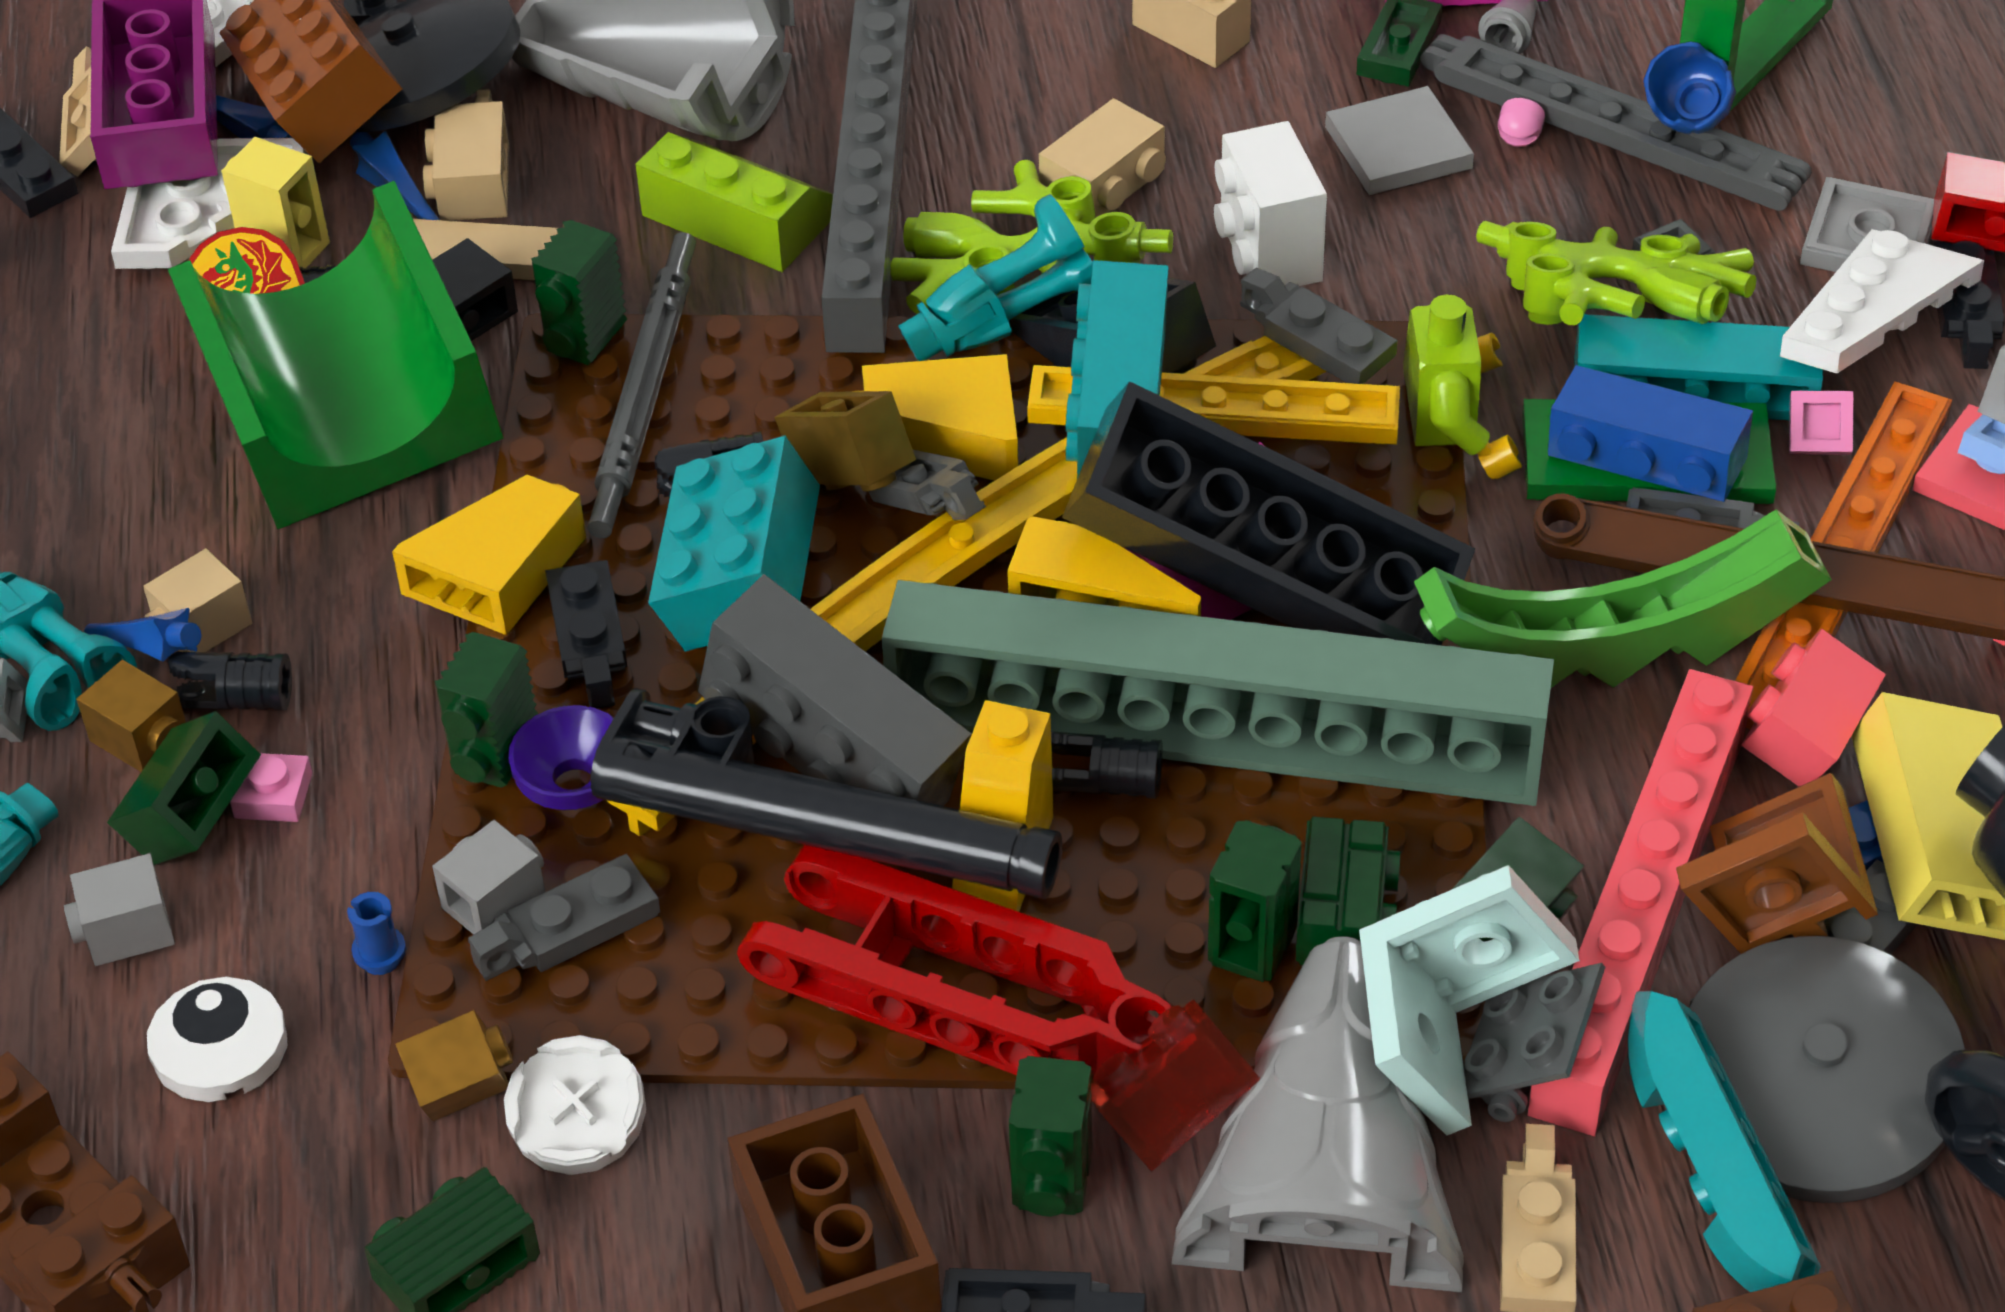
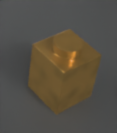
[77,659,186,772]
[396,1010,514,1121]

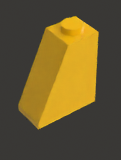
[852,354,1018,481]
[392,475,586,635]
[952,700,1053,912]

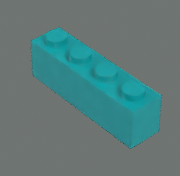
[1574,314,1823,420]

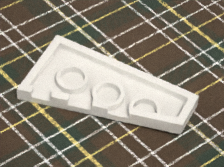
[1780,229,1984,373]

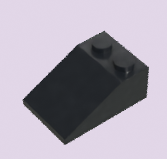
[1009,277,1216,373]

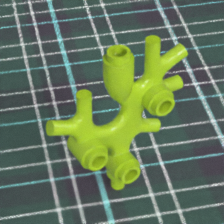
[891,160,1173,314]
[1476,221,1756,325]

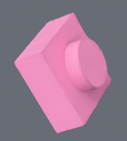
[1789,391,1854,455]
[230,753,312,822]

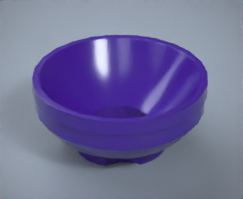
[508,705,614,810]

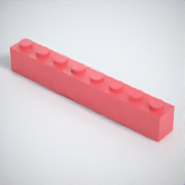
[1527,669,1753,1137]

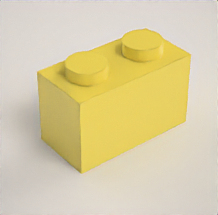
[221,137,330,268]

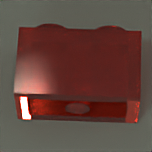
[1091,999,1260,1172]

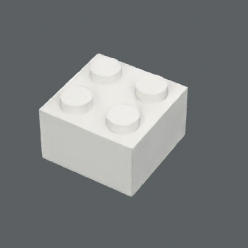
[1214,121,1327,286]

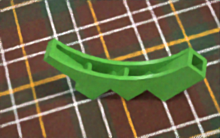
[1414,509,1832,688]

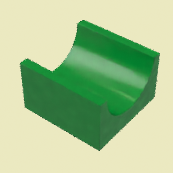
[168,181,504,529]

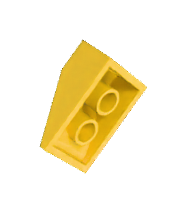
[1008,516,1201,616]

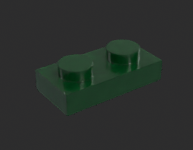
[1356,0,1443,87]

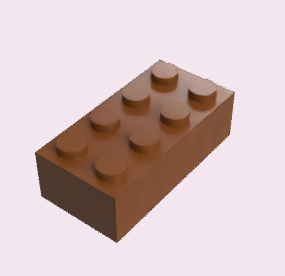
[219,0,403,163]

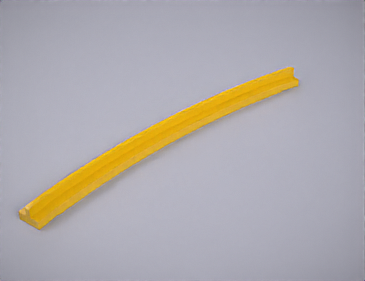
[607,336,1327,836]

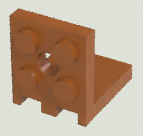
[1676,773,1878,954]

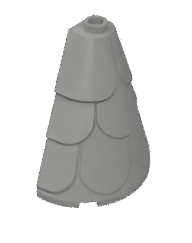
[512,0,795,141]
[1172,937,1464,1292]

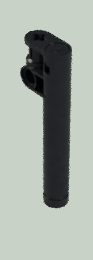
[591,688,1063,899]

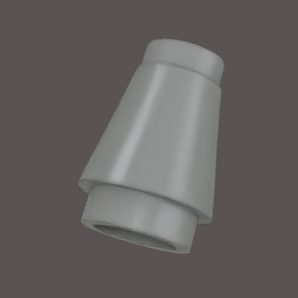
[1478,0,1537,54]

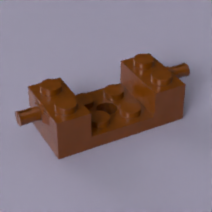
[0,1051,191,1312]

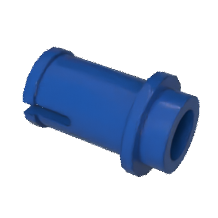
[347,892,406,975]

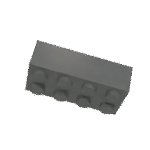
[698,574,971,806]

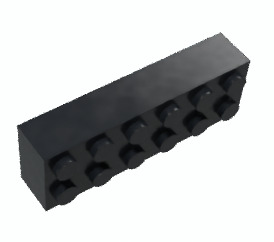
[1062,381,1475,645]

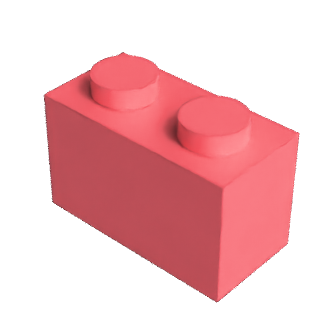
[1741,629,1886,787]

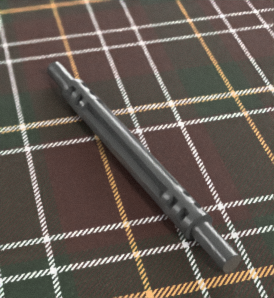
[587,232,696,538]

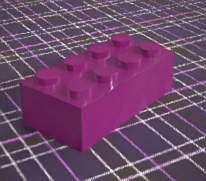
[90,0,218,189]

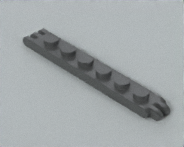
[1420,34,1812,211]

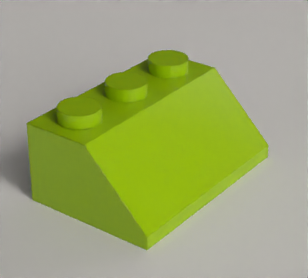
[635,132,833,272]

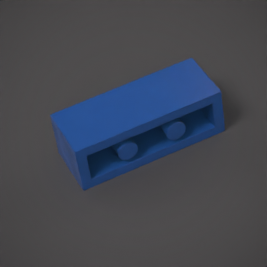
[1548,365,1753,502]

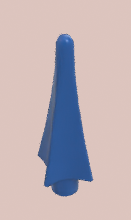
[216,95,292,138]
[350,131,440,220]
[84,608,202,662]

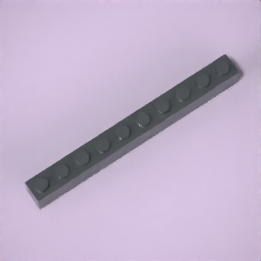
[822,0,917,353]

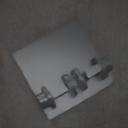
[1464,963,1605,1122]

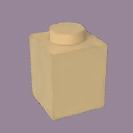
[143,548,252,652]

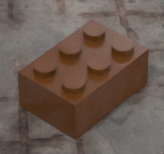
[727,1093,942,1312]

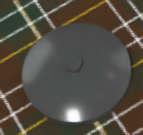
[1689,936,1965,1203]

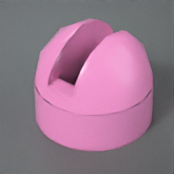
[1498,98,1545,148]

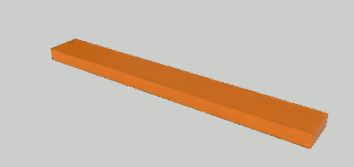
[1735,381,1952,729]

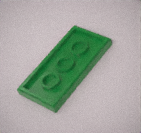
[1522,399,1776,504]

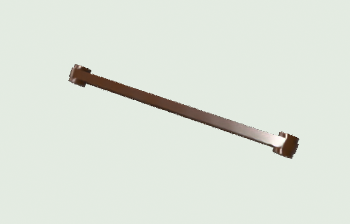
[1533,494,2005,641]

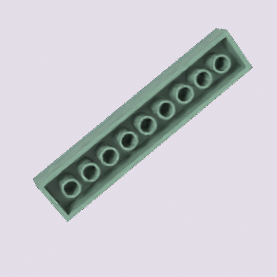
[882,580,1554,806]

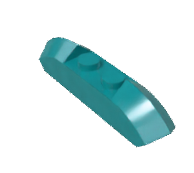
[1628,991,1821,1293]

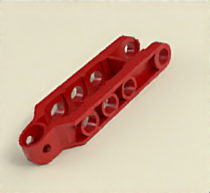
[737,845,1179,1087]

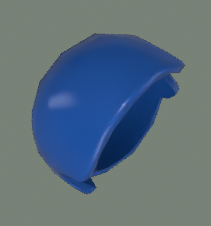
[1643,41,1736,135]

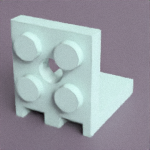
[1359,865,1580,1135]

